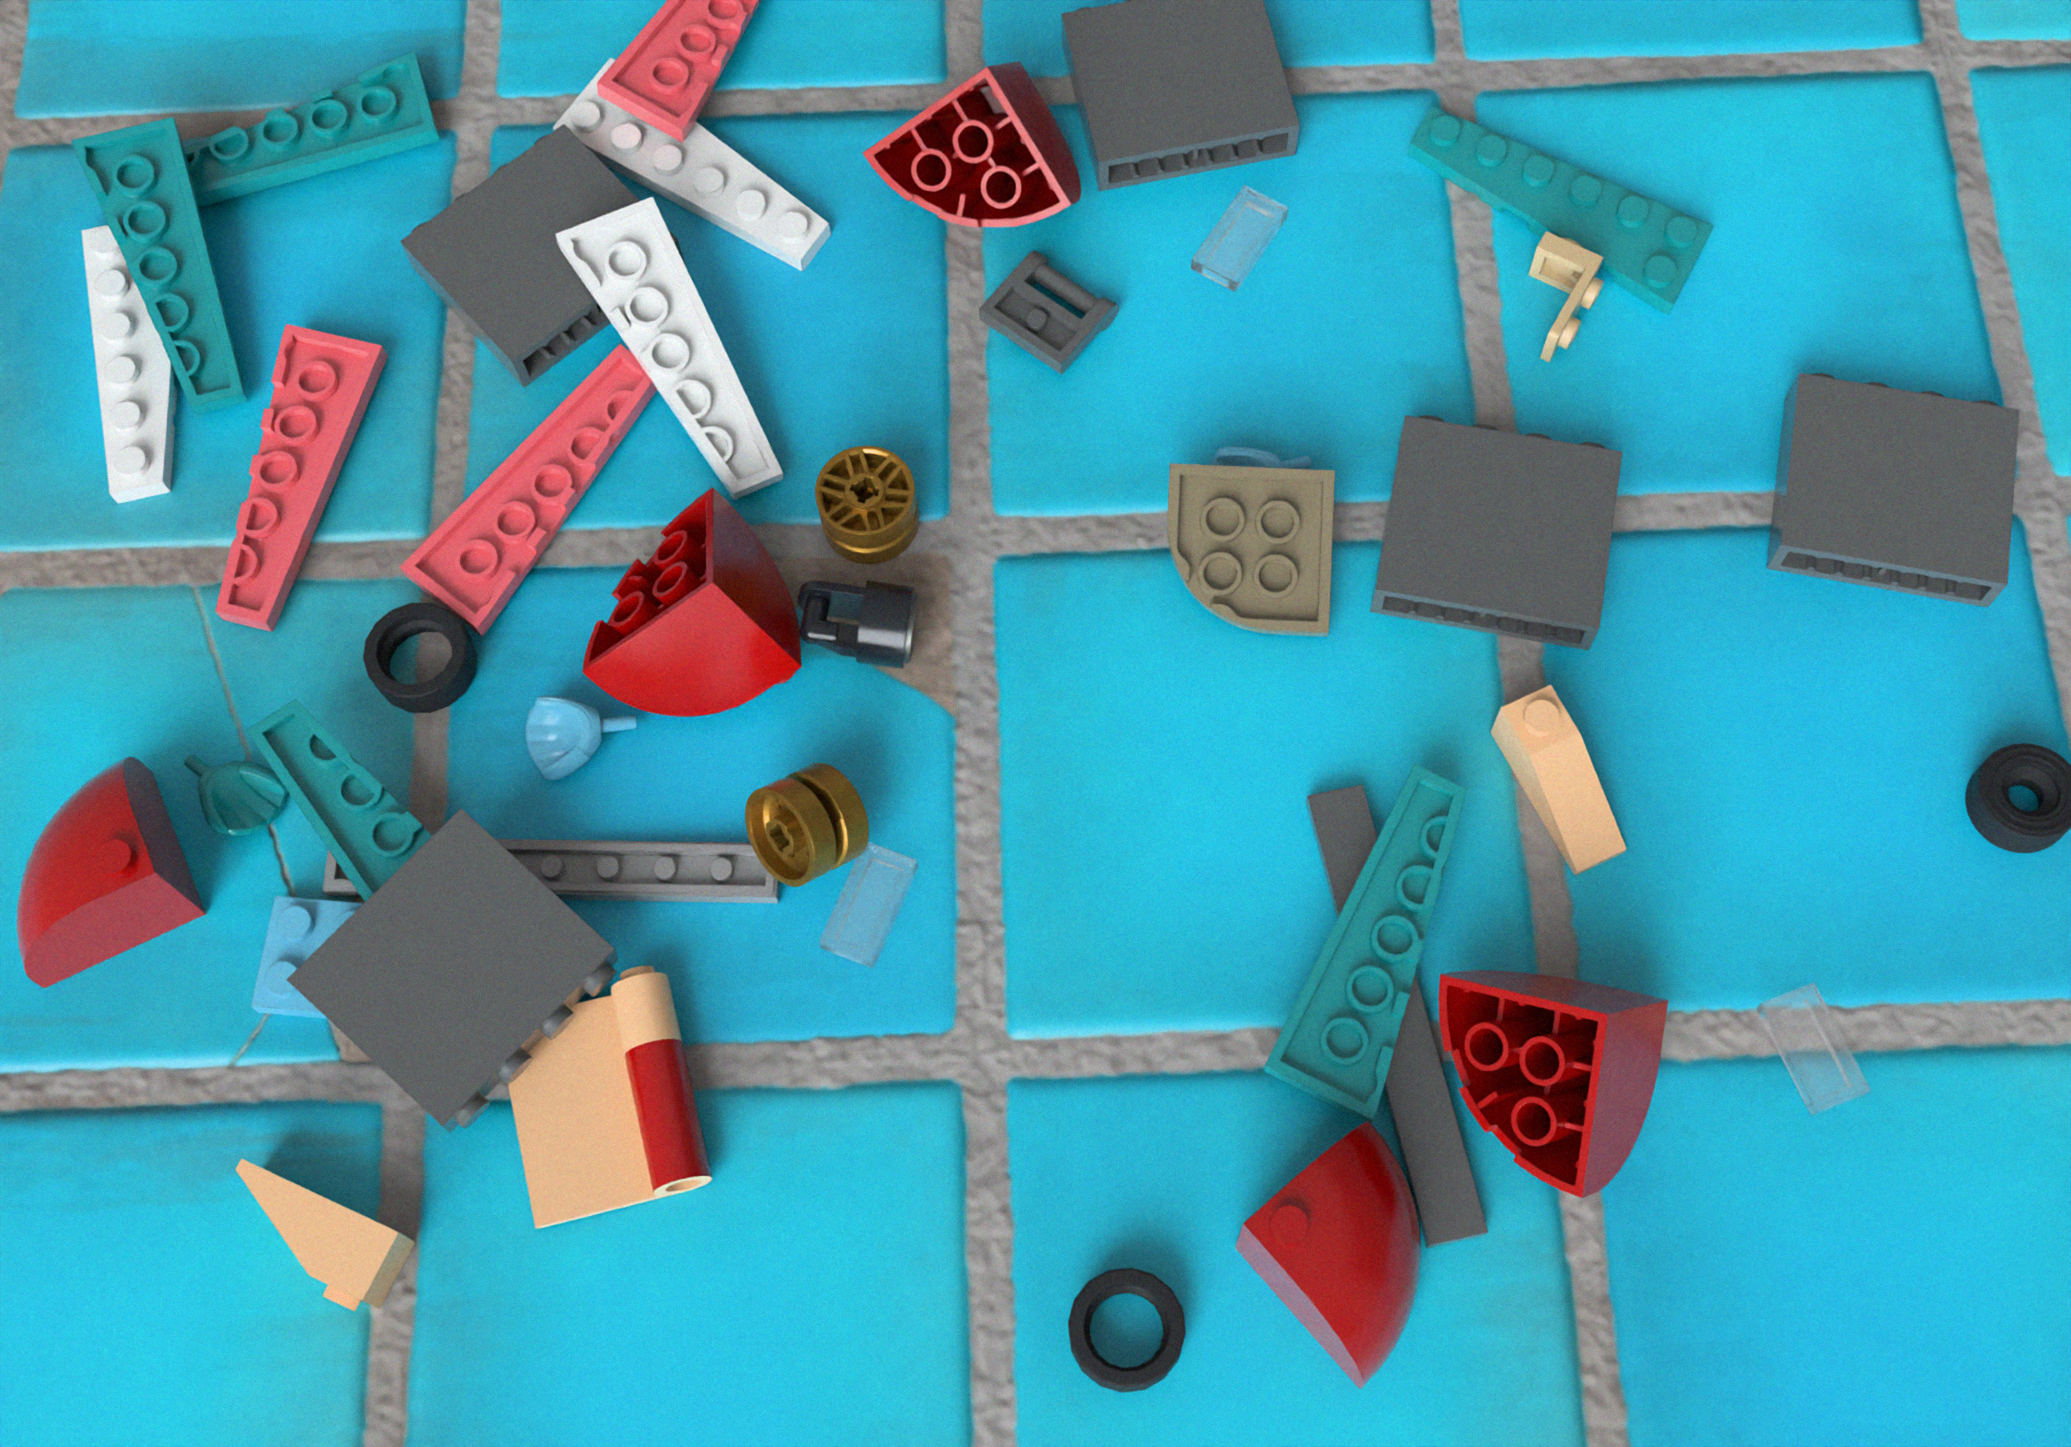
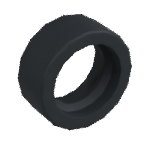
[363,603,477,713]
[1068,1268,1186,1393]

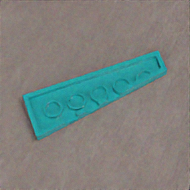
[184,51,441,207]
[1408,106,1714,315]
[71,117,248,414]
[246,699,432,902]
[1263,764,1467,1123]

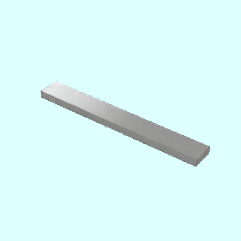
[322,839,780,903]

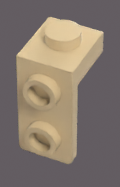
[1528,231,1604,363]

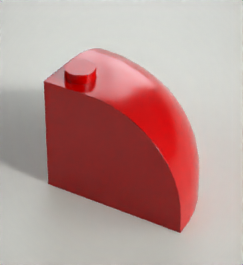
[863,61,1081,228]
[582,487,802,717]
[17,756,206,988]
[1438,970,1668,1198]
[1235,1121,1421,1389]

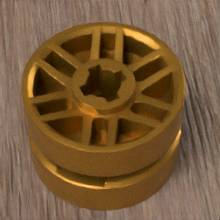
[815,446,919,564]
[745,763,869,887]

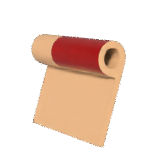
[508,966,712,1229]

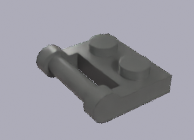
[979,250,1119,375]

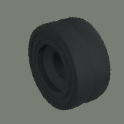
[1965,743,2071,853]

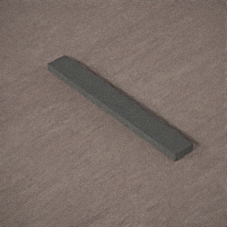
[1306,784,1488,1249]

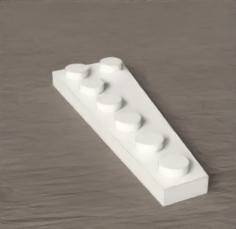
[553,58,831,272]
[556,196,783,500]
[81,225,178,504]

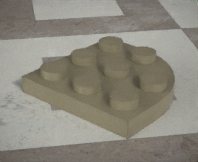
[1167,463,1335,637]

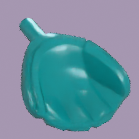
[184,755,288,836]

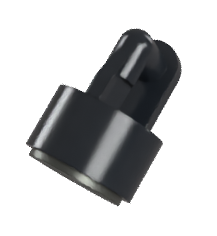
[798,580,919,669]

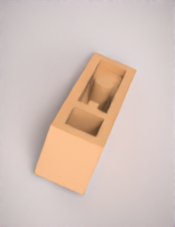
[1490,685,1627,876]
[235,1159,415,1311]

